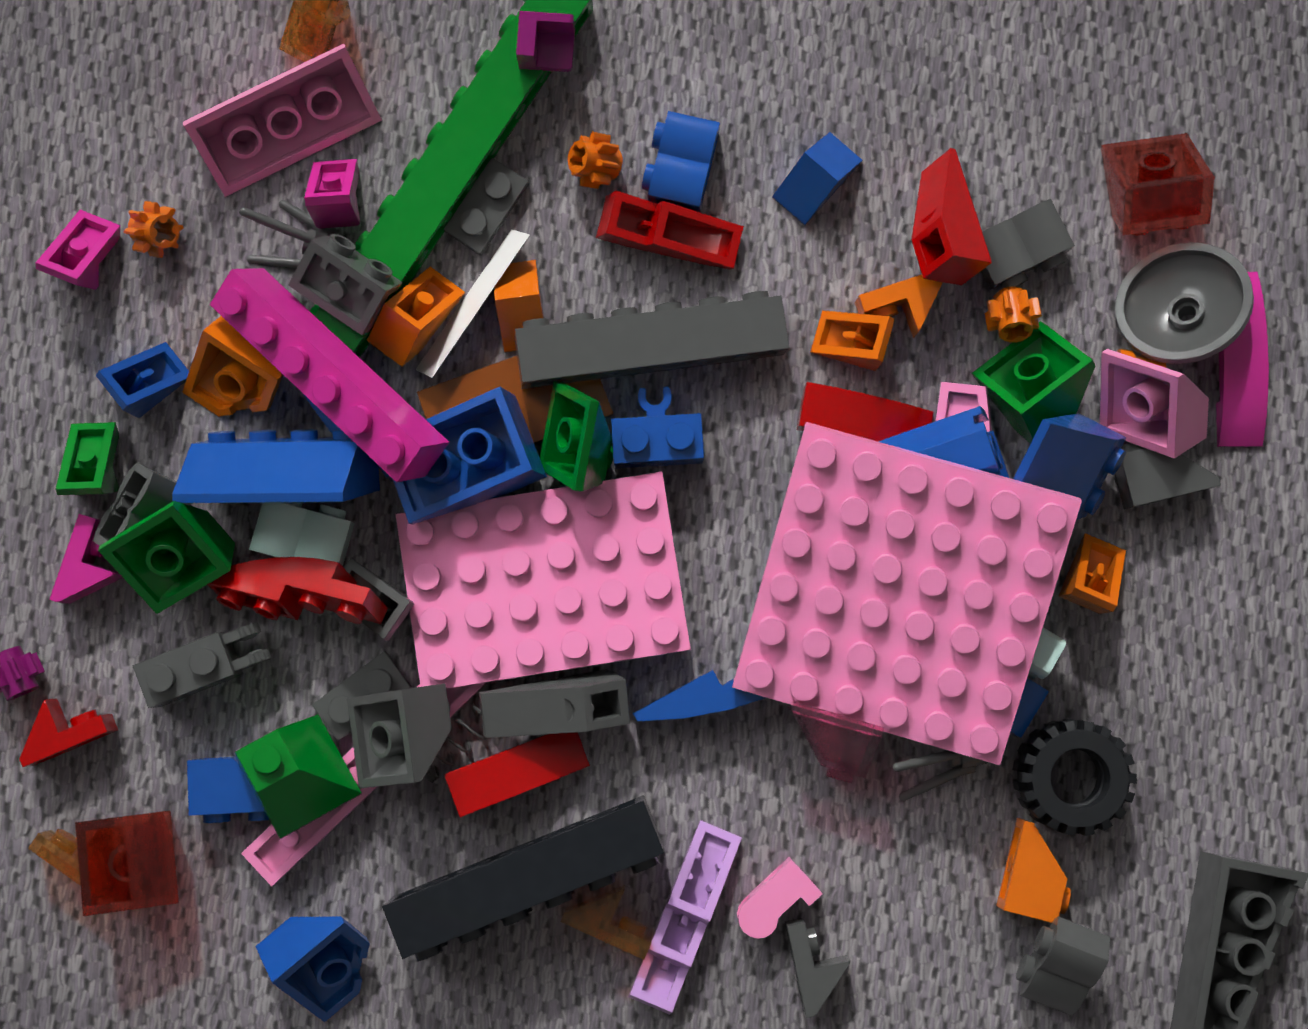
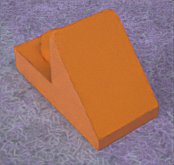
[855,274,943,338]

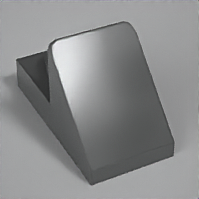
[784,918,851,1018]

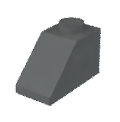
[1115,443,1221,510]

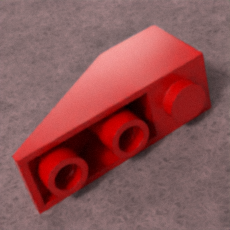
[911,148,992,286]

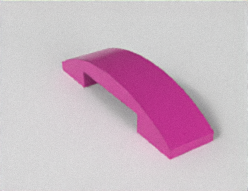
[1216,272,1269,447]

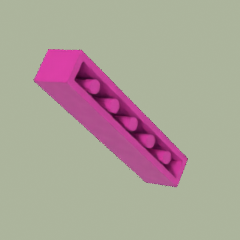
[209,268,449,482]

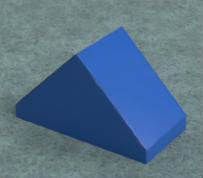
[772,132,863,225]
[96,342,189,418]

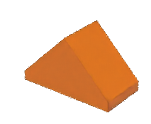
[494,260,544,352]
[810,310,895,371]
[1059,533,1126,614]

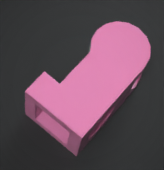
[737,857,823,939]

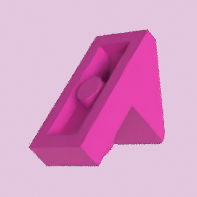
[304,159,360,228]
[35,209,120,290]
[49,514,123,604]

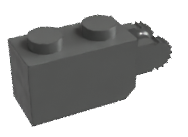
[132,622,271,708]

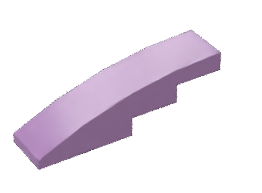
[628,820,742,1015]

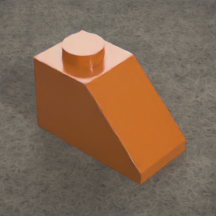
[367,266,465,367]
[996,818,1071,923]

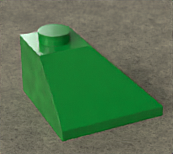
[972,321,1095,443]
[540,381,613,492]
[98,501,235,614]
[235,715,362,839]

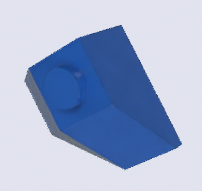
[255,916,370,1022]

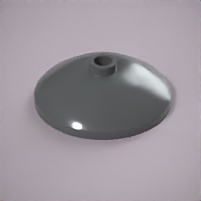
[1115,242,1254,364]

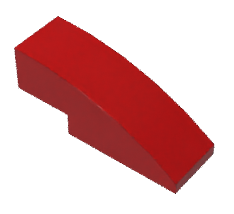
[596,190,744,270]
[796,382,934,442]
[444,732,590,817]

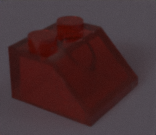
[1101,133,1215,236]
[75,811,179,916]

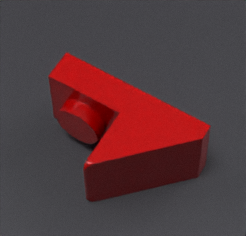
[19,698,118,767]

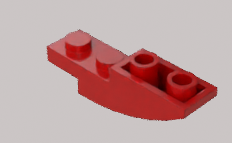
[207,557,388,624]

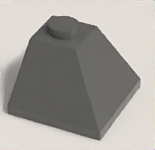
[347,683,452,788]

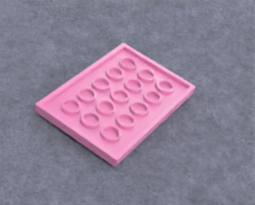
[395,471,691,689]

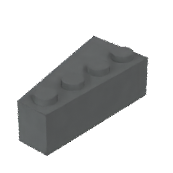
[1170,851,1308,1029]

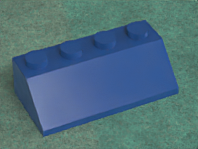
[172,429,380,503]

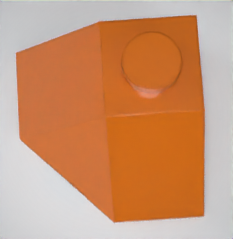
[182,316,283,417]

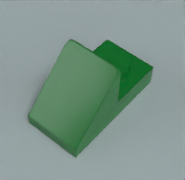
[55,422,119,495]

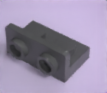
[288,234,402,335]

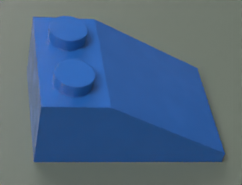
[393,386,547,525]
[1013,413,1127,520]

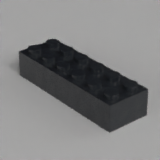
[382,795,664,962]

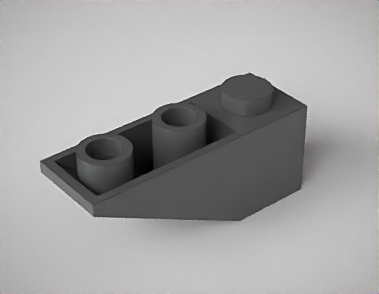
[479,669,630,738]

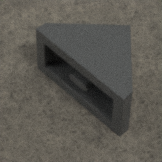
[344,558,414,642]

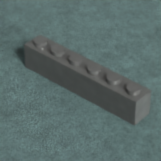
[514,291,789,389]

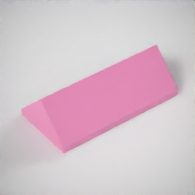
[183,44,382,197]

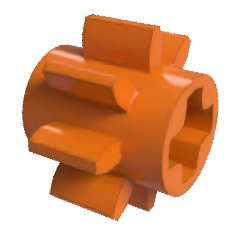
[568,131,623,189]
[123,201,184,258]
[985,287,1042,342]

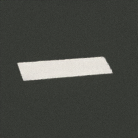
[416,229,530,378]

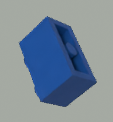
[611,386,704,469]

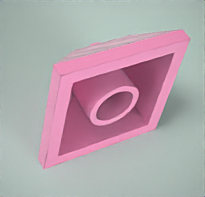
[1100,349,1209,459]

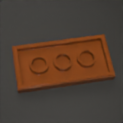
[417,355,613,444]

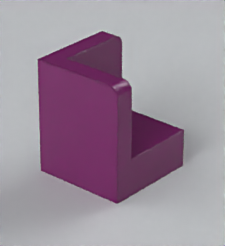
[516,11,575,72]

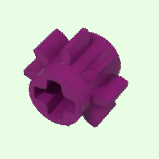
[0,646,45,701]

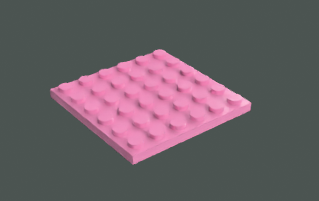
[732,422,1082,765]

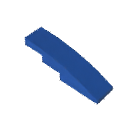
[633,670,766,722]

